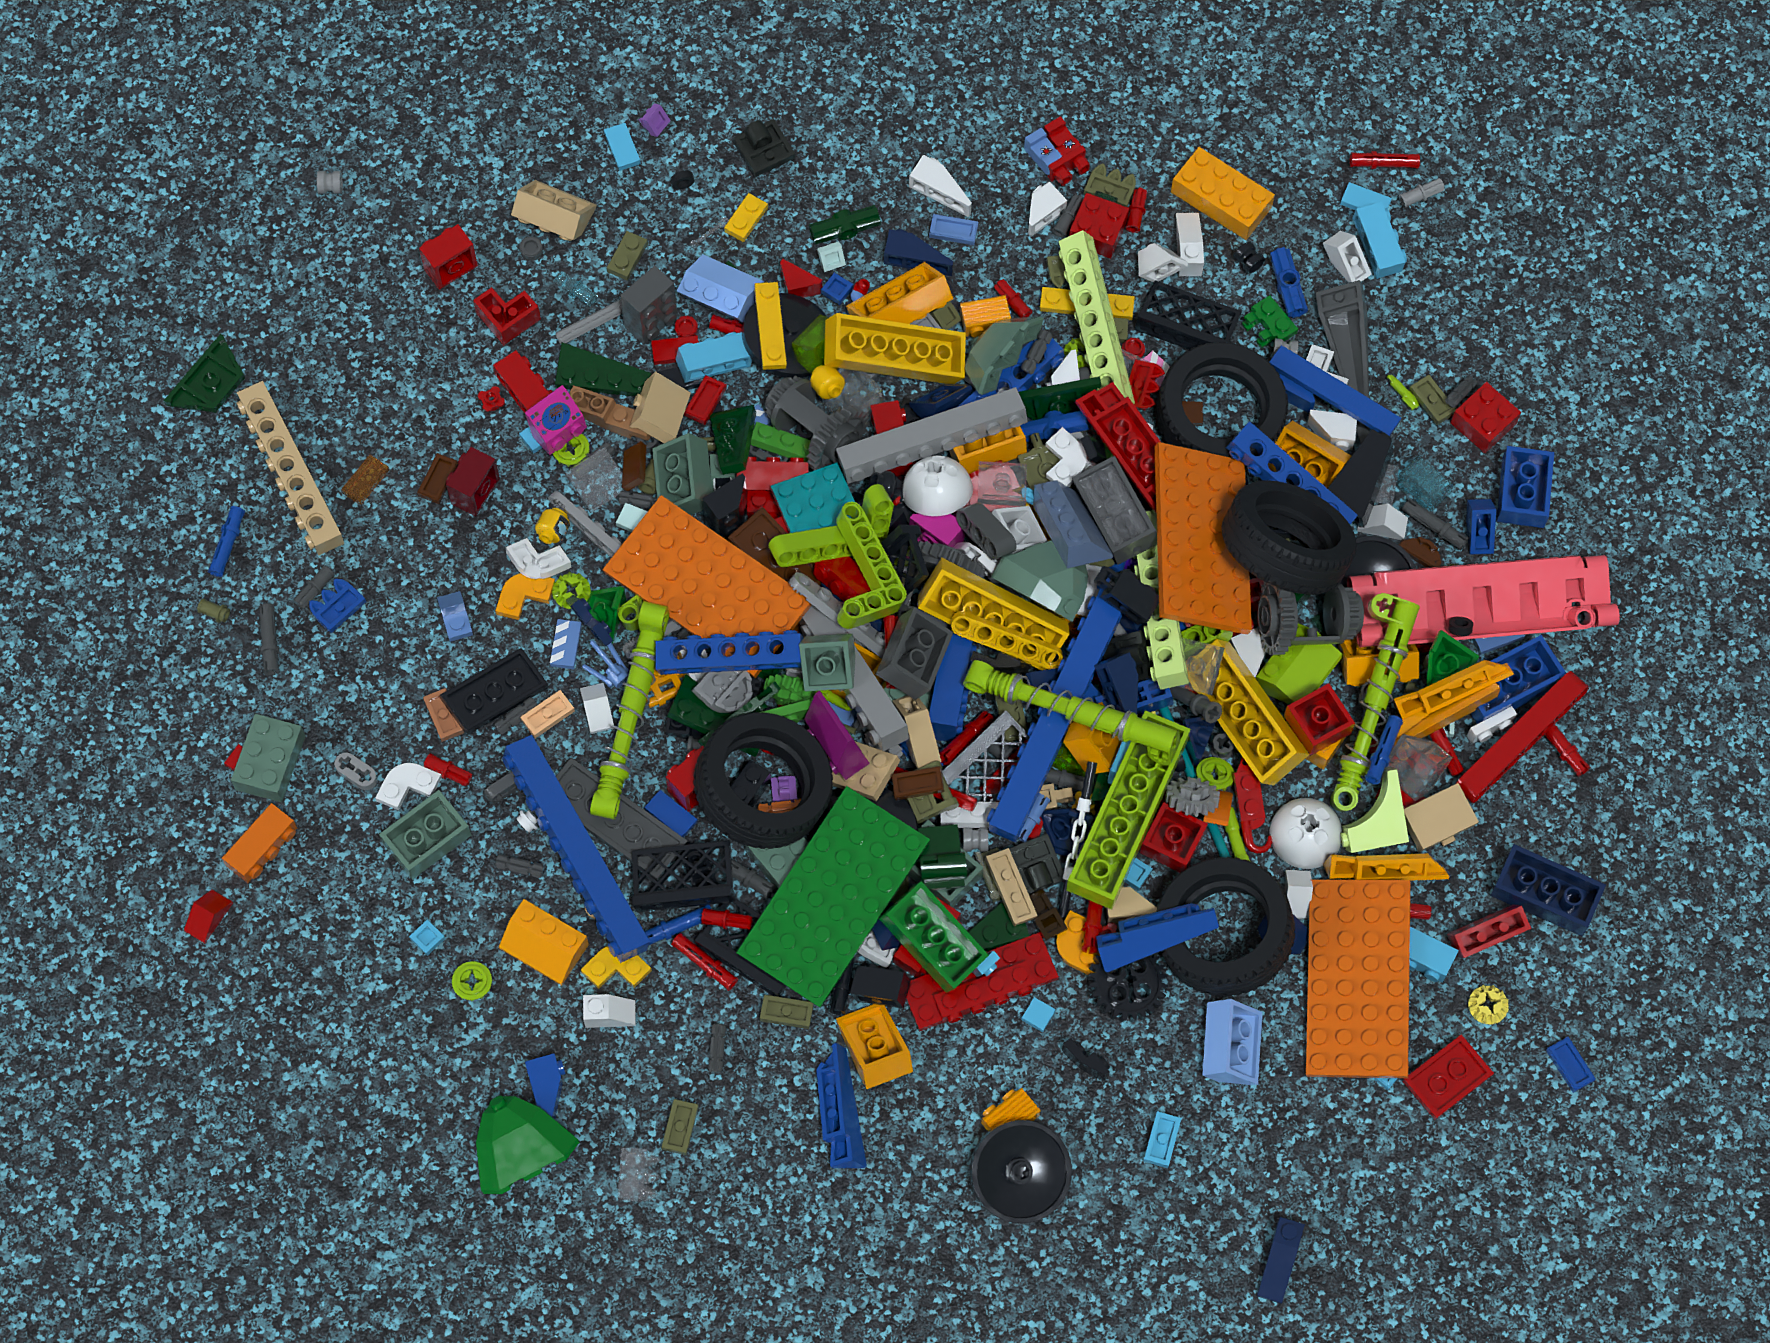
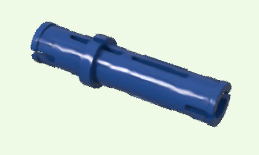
[208,506,245,577]
[1365,715,1403,785]
[644,905,711,945]

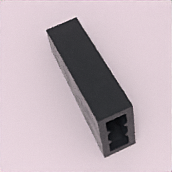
[1327,429,1394,528]

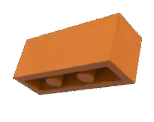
[222,803,297,883]

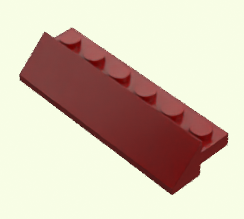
[1075,382,1161,515]

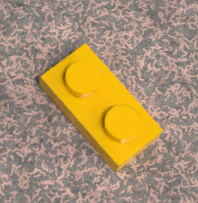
[724,193,768,242]

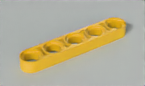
[951,611,1063,669]

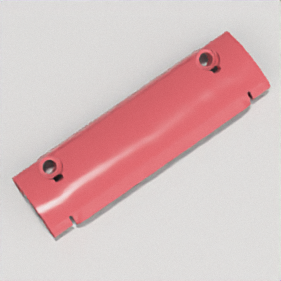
[1347,555,1620,647]

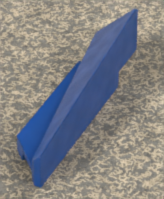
[1096,903,1219,972]
[816,1043,867,1168]

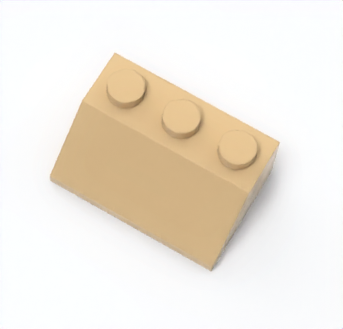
[511,180,597,241]

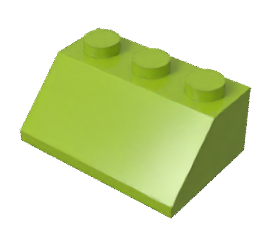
[1256,623,1343,705]

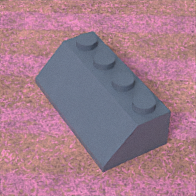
[1033,480,1113,568]

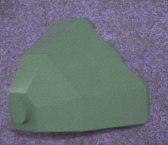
[965,316,1044,395]
[991,540,1088,622]

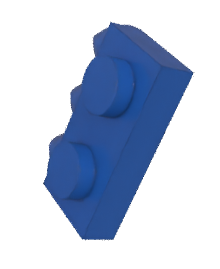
[309,579,366,633]

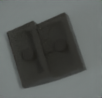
[970,651,1032,671]

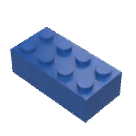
[929,633,977,743]
[1471,635,1566,724]

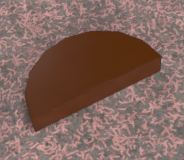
[1399,537,1441,568]

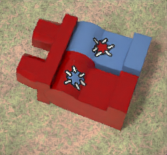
[1024,116,1090,186]

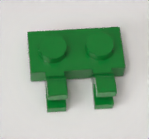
[1242,295,1298,349]

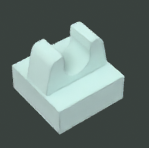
[817,241,846,272]

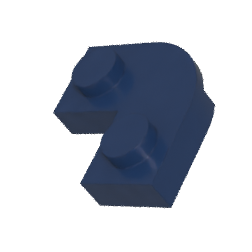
[566,595,613,646]

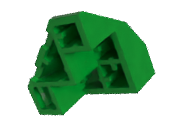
[476,1096,580,1194]

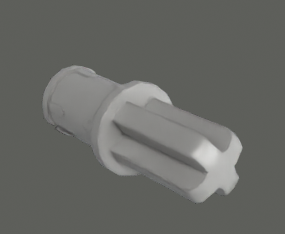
[1399,178,1445,208]

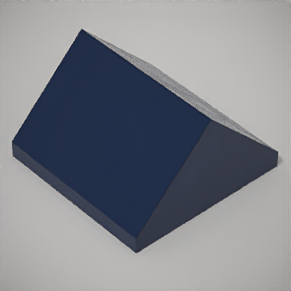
[909,384,972,419]

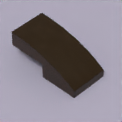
[1029,889,1068,941]

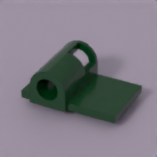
[918,824,967,891]

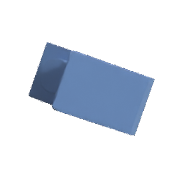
[437,591,473,642]

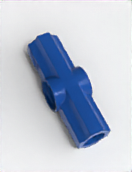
[1269,247,1308,318]
[1020,411,1091,442]

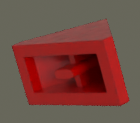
[780,259,822,298]
[184,890,233,944]

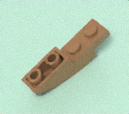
[569,385,651,441]

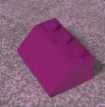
[804,691,870,780]

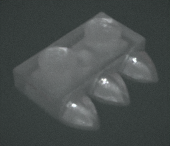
[618,1148,661,1201]

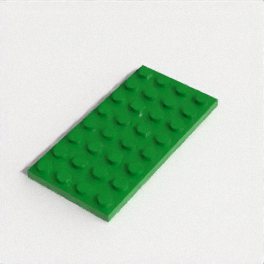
[736,786,930,1008]

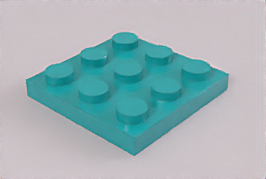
[771,463,855,533]

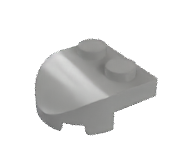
[692,671,753,713]

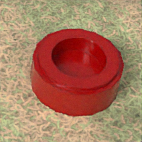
[675,316,698,337]

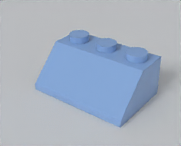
[677,254,764,323]
[1202,999,1263,1085]

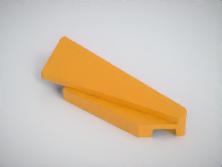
[1393,660,1514,720]
[1392,683,1500,753]
[1323,853,1449,881]

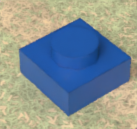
[821,272,853,305]

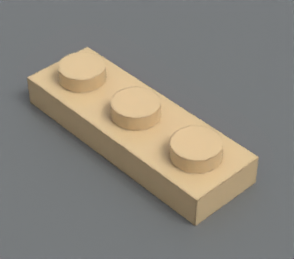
[985,848,1038,927]

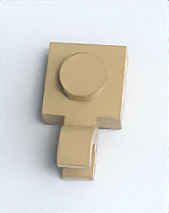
[1039,784,1073,810]

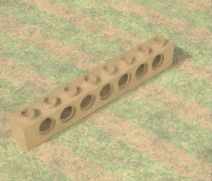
[236,381,344,556]

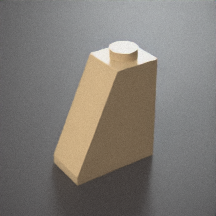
[892,696,942,769]

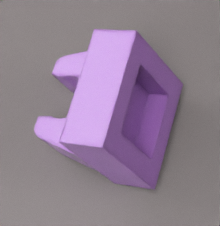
[639,103,671,137]
[771,775,797,802]

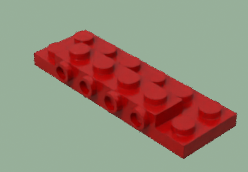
[906,932,1059,1032]

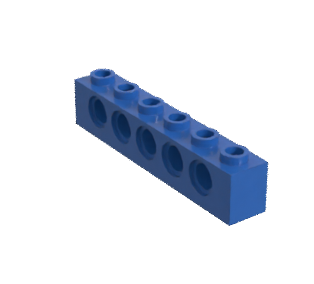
[957,329,1065,407]
[1226,421,1358,524]
[656,630,804,675]

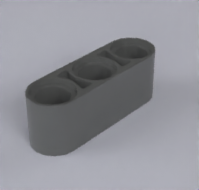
[956,502,1017,560]

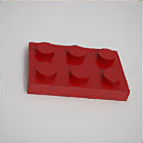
[1402,1034,1494,1120]

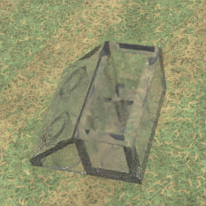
[1385,734,1453,801]

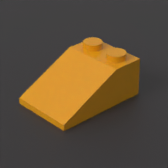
[836,1004,913,1090]

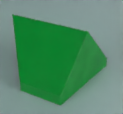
[587,586,627,644]
[1426,630,1479,687]

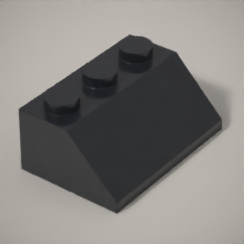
[703,473,747,541]

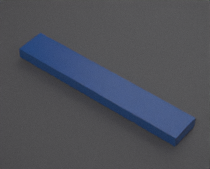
[1269,345,1401,436]

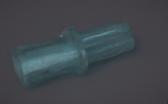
[554,271,598,307]

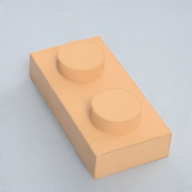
[520,690,575,738]

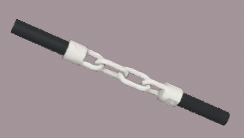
[1058,761,1097,917]

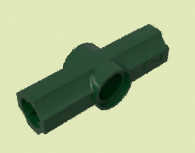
[809,205,881,245]

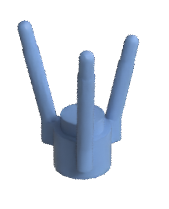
[582,640,630,689]

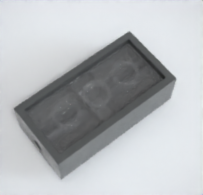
[1072,456,1157,565]

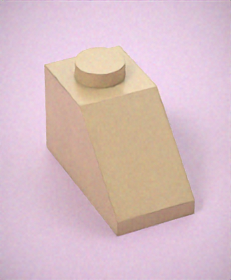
[1105,886,1157,925]

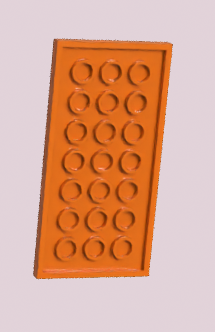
[1155,442,1252,635]
[602,495,812,678]
[1306,880,1411,1078]

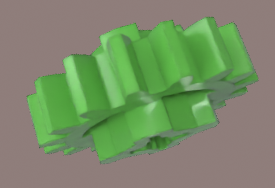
[763,674,816,706]

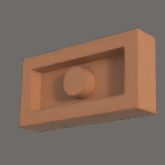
[423,688,464,742]

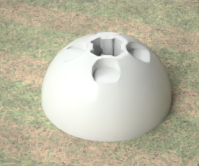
[902,456,973,516]
[1269,798,1343,869]

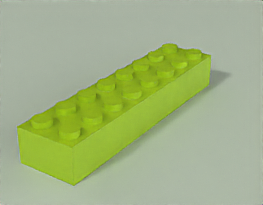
[1066,710,1191,910]

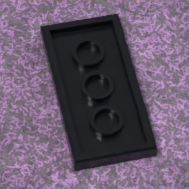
[440,648,549,735]

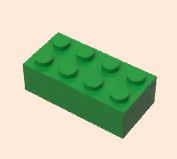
[879,881,989,993]

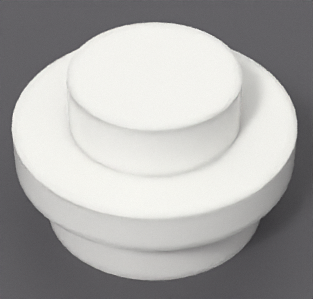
[516,810,539,833]

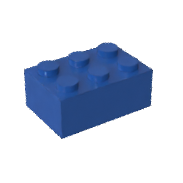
[1496,446,1554,528]

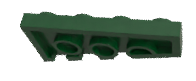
[555,342,651,397]
[710,405,757,475]
[667,675,760,757]

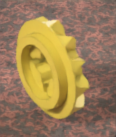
[1468,985,1509,1024]

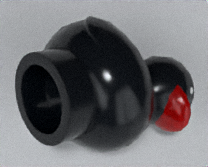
[869,471,904,506]

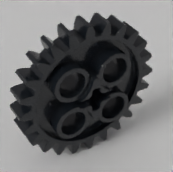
[1086,955,1168,1023]

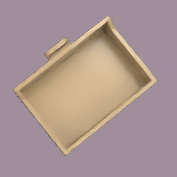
[630,371,691,443]
[1404,783,1479,853]

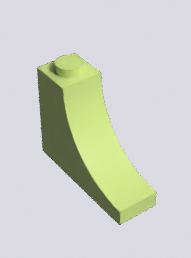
[1340,767,1409,853]

